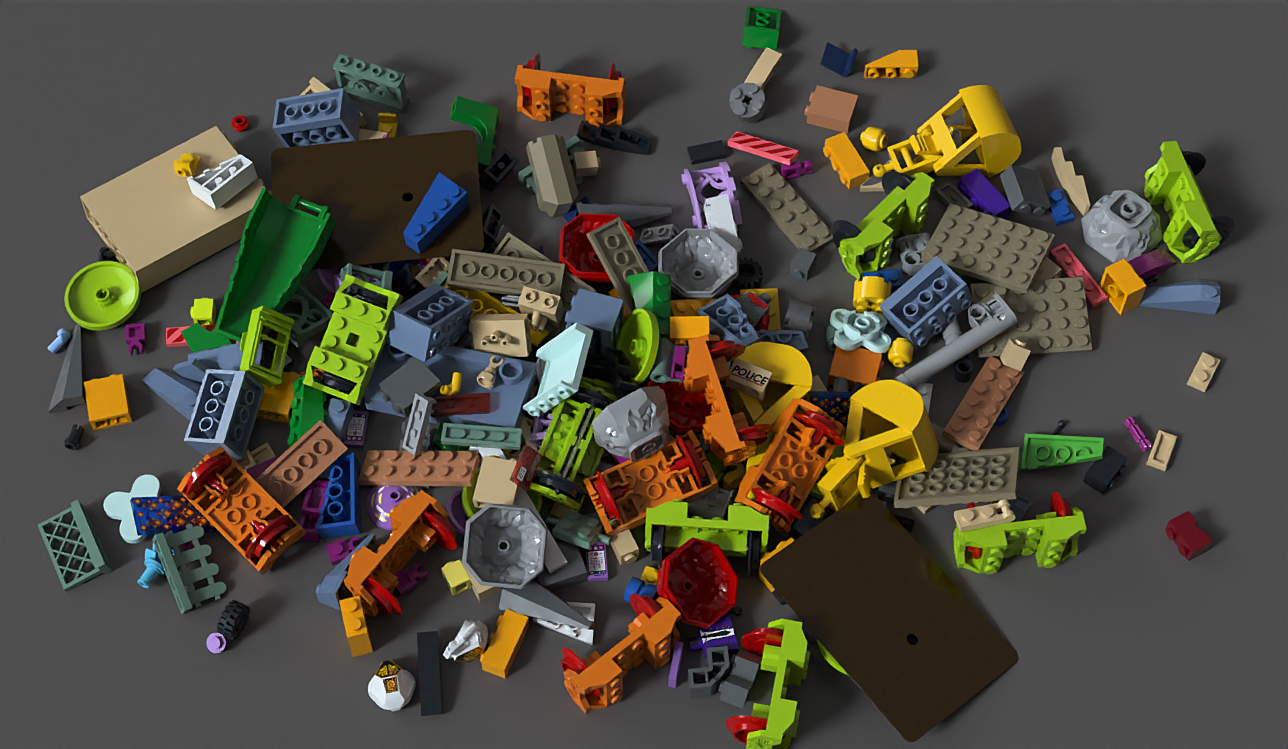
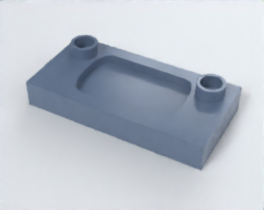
[364,339,537,429]

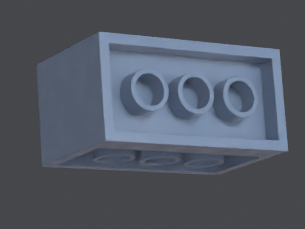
[272,88,361,148]
[879,256,973,350]
[386,283,473,362]
[565,288,624,355]
[184,369,265,459]

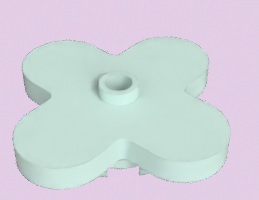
[830,309,891,353]
[103,475,177,543]

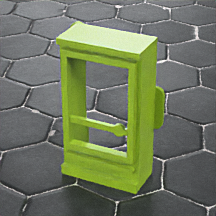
[239,306,295,388]

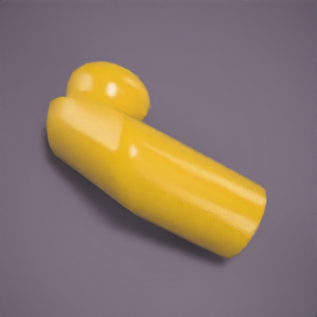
[440,372,463,398]

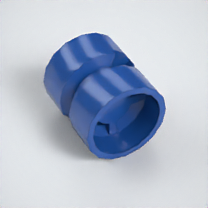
[623,576,658,603]

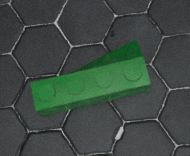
[627,271,671,340]
[288,375,327,448]

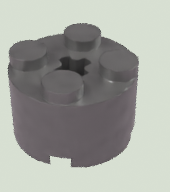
[729,83,768,123]
[782,298,816,341]

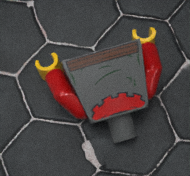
[731,292,771,331]

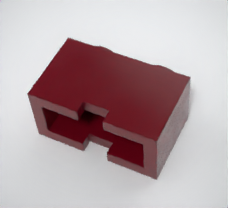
[1165,510,1212,561]

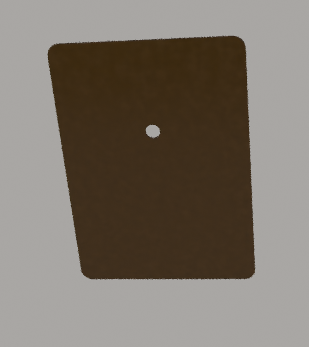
[271,130,484,270]
[760,492,1017,742]

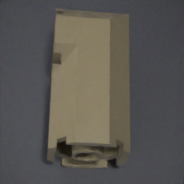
[526,134,578,217]

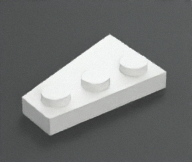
[533,602,595,645]

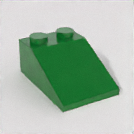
[742,5,781,50]

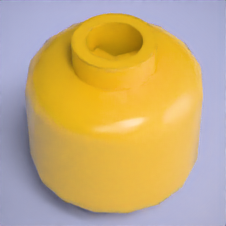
[860,126,888,152]
[888,338,914,368]

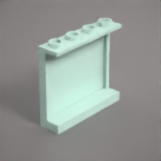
[522,322,593,417]

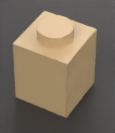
[572,151,601,177]
[1000,338,1031,371]
[611,529,639,565]

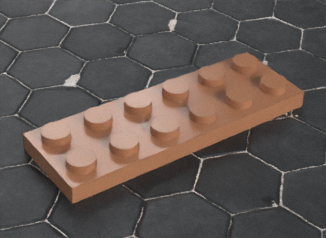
[942,356,1024,451]
[255,419,348,508]
[358,450,481,487]

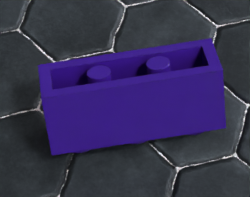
[957,169,1011,219]

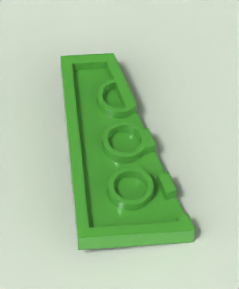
[1021,434,1105,472]

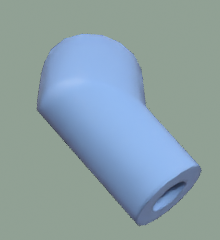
[47,328,70,354]

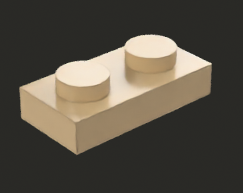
[1187,352,1220,392]

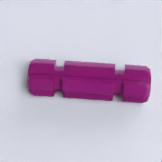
[1124,416,1152,451]

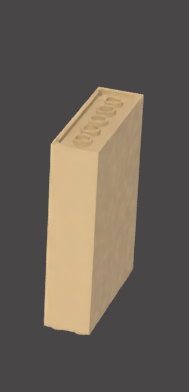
[80,126,272,293]

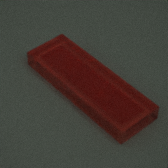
[431,393,491,417]

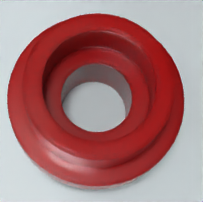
[231,115,249,133]

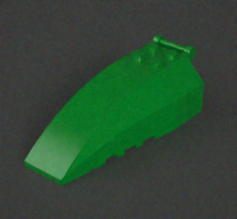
[214,188,337,343]

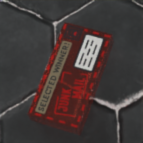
[510,445,542,490]

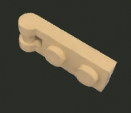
[954,499,1016,532]

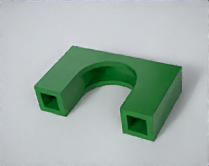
[450,95,499,175]

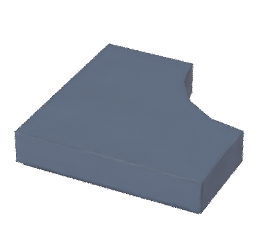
[173,358,210,383]

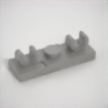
[402,393,437,456]

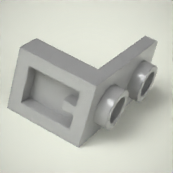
[640,224,681,245]

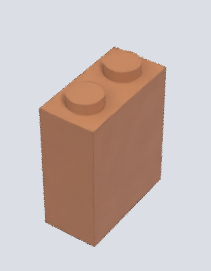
[804,85,858,134]

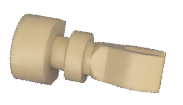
[477,355,503,389]

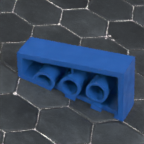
[403,172,469,254]
[316,453,361,539]

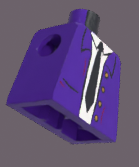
[688,613,739,658]

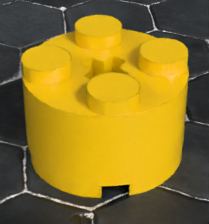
[853,276,892,315]

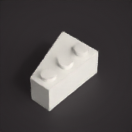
[187,154,258,210]
[703,194,743,255]

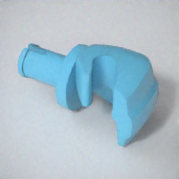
[137,543,175,589]

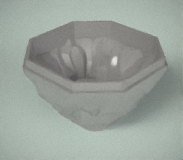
[1081,190,1163,263]
[658,228,739,300]
[592,386,670,463]
[462,503,548,589]

